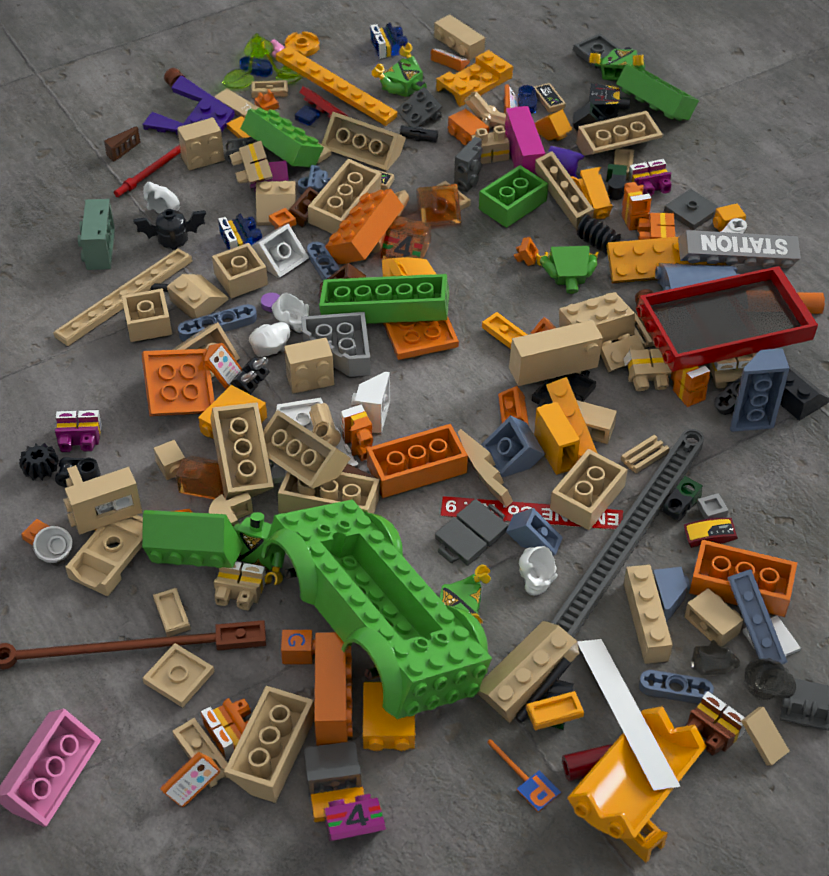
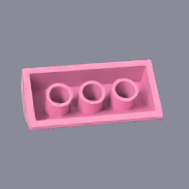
[0,708,101,827]

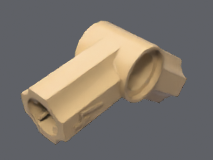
[464,91,506,130]
[309,403,341,447]

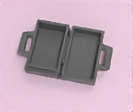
[435,499,508,565]

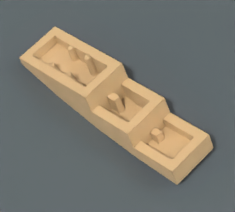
[458,429,513,507]

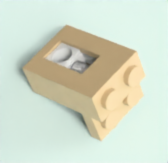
[63,466,142,535]

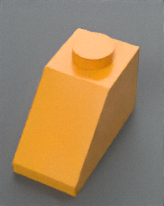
[534,109,572,141]

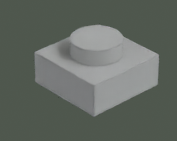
[696,493,729,519]

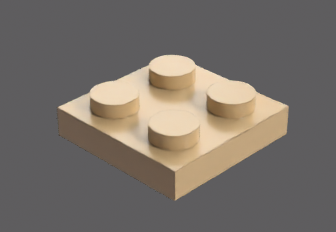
[143,643,214,708]

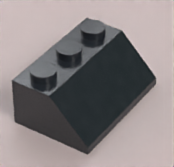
[780,364,829,421]

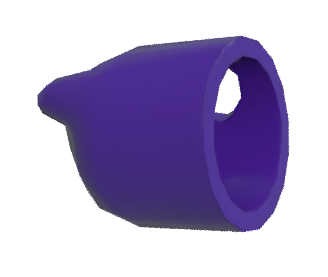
[548,146,584,179]

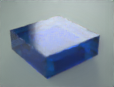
[295,105,320,126]

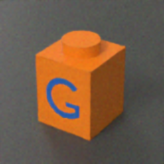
[281,630,315,664]

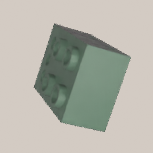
[78,199,115,270]

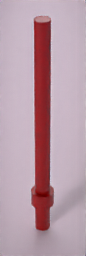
[114,144,181,197]

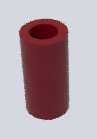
[562,744,613,781]

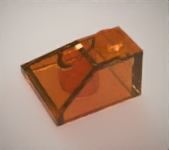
[416,184,461,227]
[176,456,224,499]

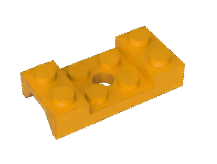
[436,50,513,107]

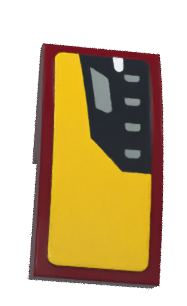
[684,518,738,548]

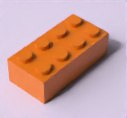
[325,189,404,265]
[366,424,468,498]
[689,540,797,617]
[315,632,353,746]

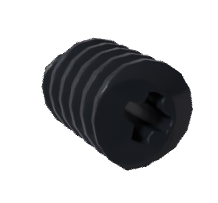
[577,214,621,254]

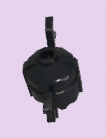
[133,209,206,250]

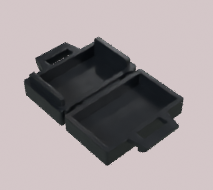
[532,370,597,407]

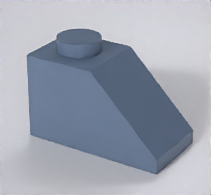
[506,508,563,556]
[653,567,690,623]

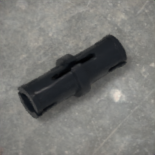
[399,125,438,143]

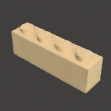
[535,151,594,230]
[624,565,672,664]

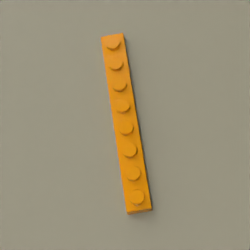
[276,46,398,126]

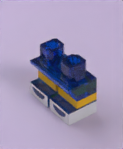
[370,22,408,59]
[218,213,262,250]

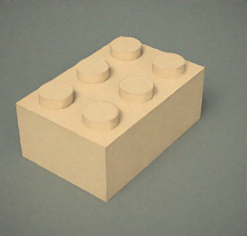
[559,292,635,343]
[550,449,628,530]

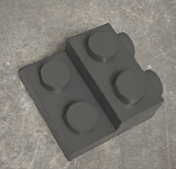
[454,136,483,192]

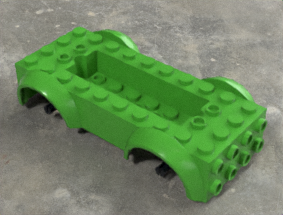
[261,499,492,719]

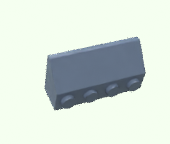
[730,348,789,432]

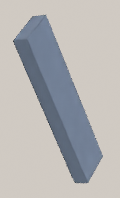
[727,569,787,671]

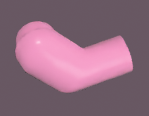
[269,40,284,59]

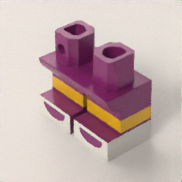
[628,159,672,196]
[55,410,102,452]

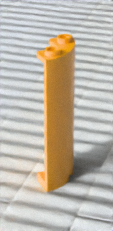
[567,706,707,839]

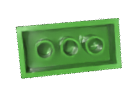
[616,64,699,121]
[240,108,324,167]

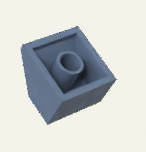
[481,415,545,478]

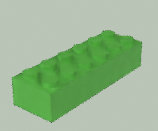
[319,274,449,324]

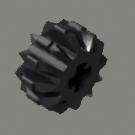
[19,443,59,481]

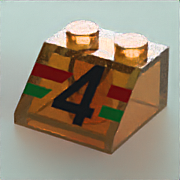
[380,216,431,259]

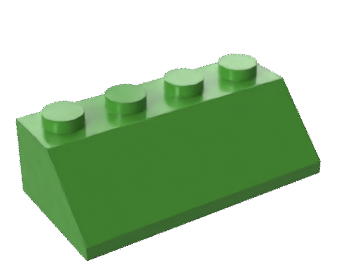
[142,510,243,568]

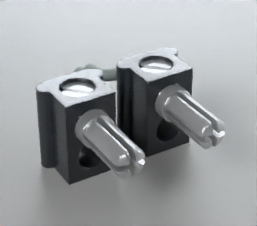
[230,357,270,395]

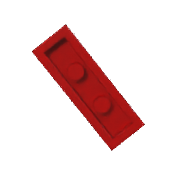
[299,86,348,118]

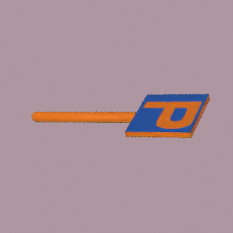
[488,740,561,812]

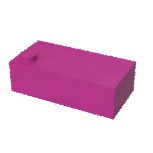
[505,106,546,177]

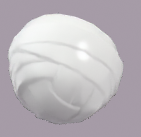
[33,526,72,563]

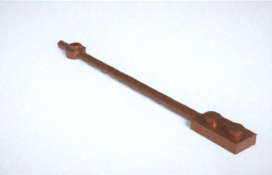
[0,620,266,669]

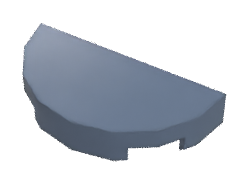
[307,165,328,192]

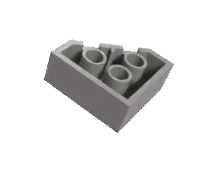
[301,312,371,377]

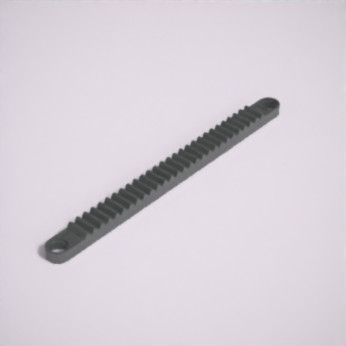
[551,429,704,638]

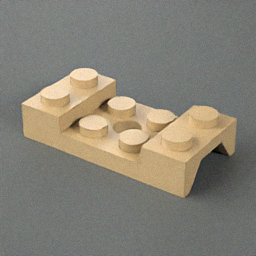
[66,515,143,597]

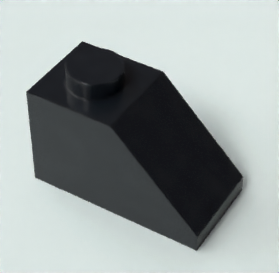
[572,102,609,131]

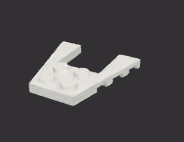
[270,398,358,484]

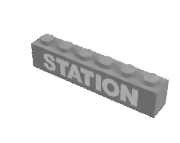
[678,230,801,268]

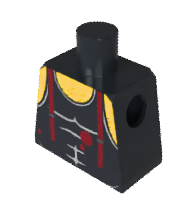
[589,83,630,119]

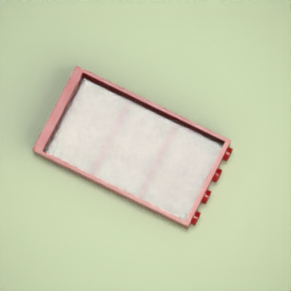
[636,266,818,372]

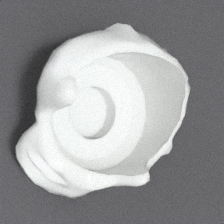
[143,182,180,214]
[272,292,309,333]
[249,322,290,357]
[518,546,558,596]

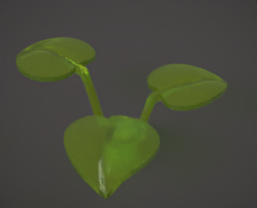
[222,33,303,89]

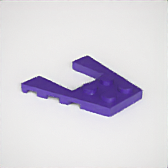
[142,75,235,135]

